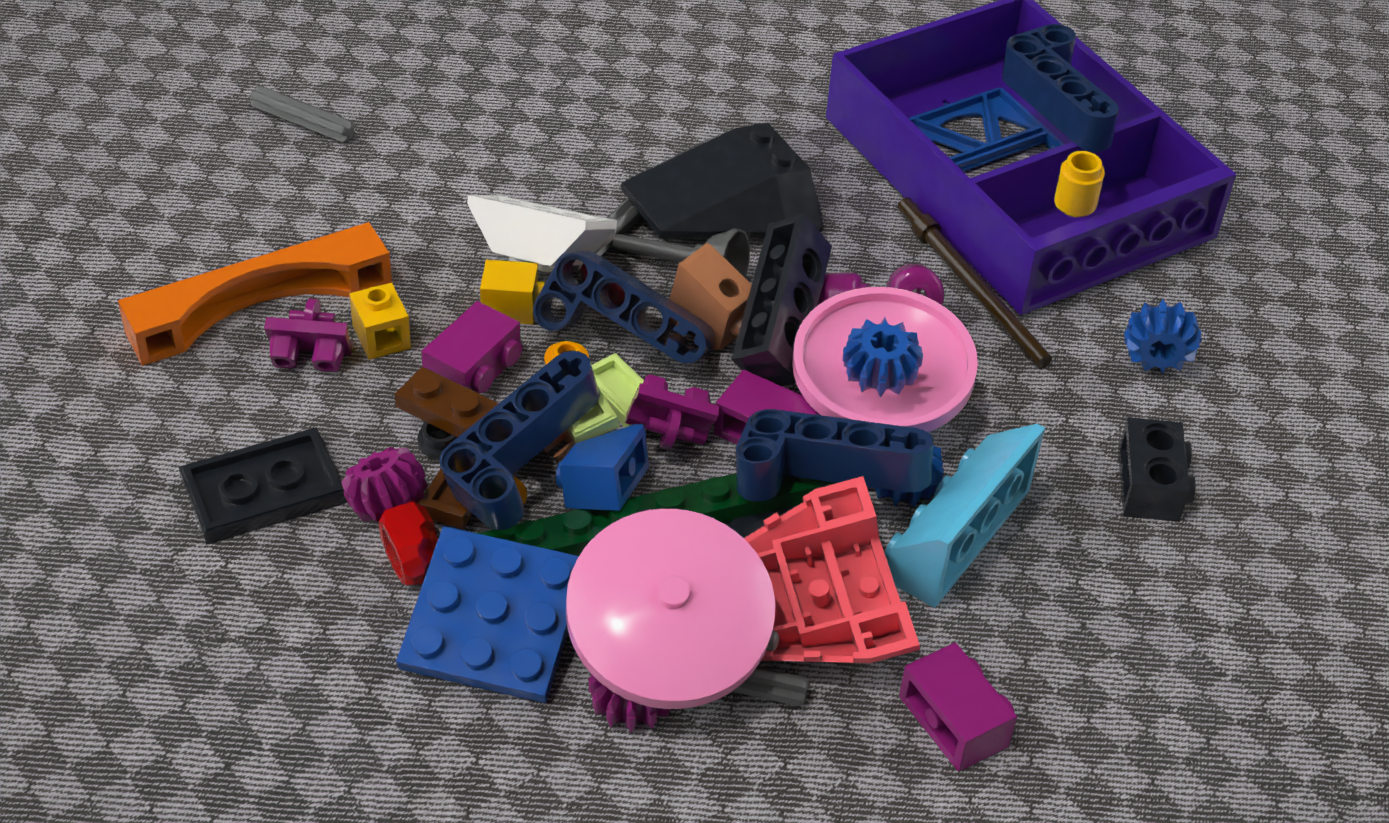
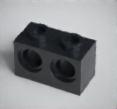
[1118,417,1196,522]

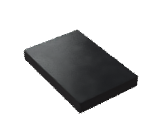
[179,427,347,545]

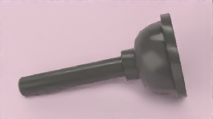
[612,228,750,278]

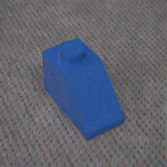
[556,424,649,511]

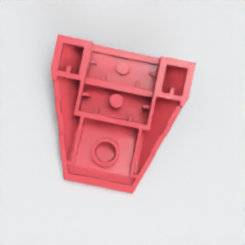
[744,476,920,663]

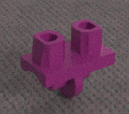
[264,298,353,372]
[625,374,719,450]

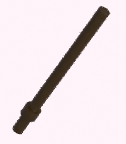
[897,197,1052,369]

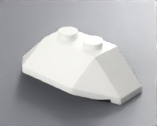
[467,195,617,272]

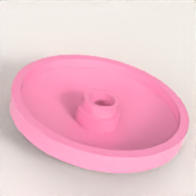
[792,287,978,432]
[566,509,775,709]

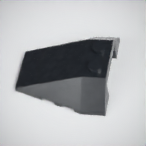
[621,123,823,239]

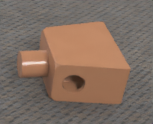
[670,243,752,350]

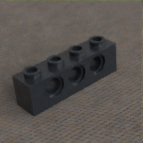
[731,213,832,386]

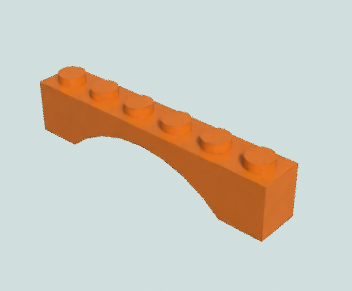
[118,222,392,366]

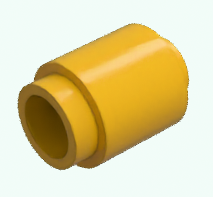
[1054,151,1105,217]

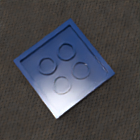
[396,526,579,703]

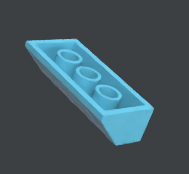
[885,424,1045,608]

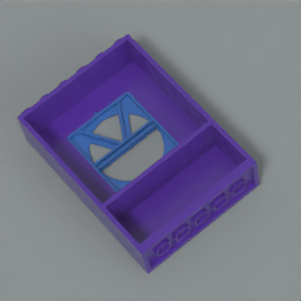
[826,0,1236,315]

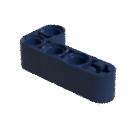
[1002,24,1119,152]
[533,251,715,363]
[439,351,600,530]
[736,409,933,501]

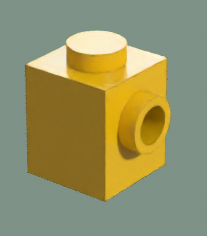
[480,259,546,325]
[349,282,411,360]

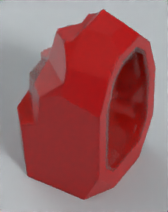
[379,501,438,585]

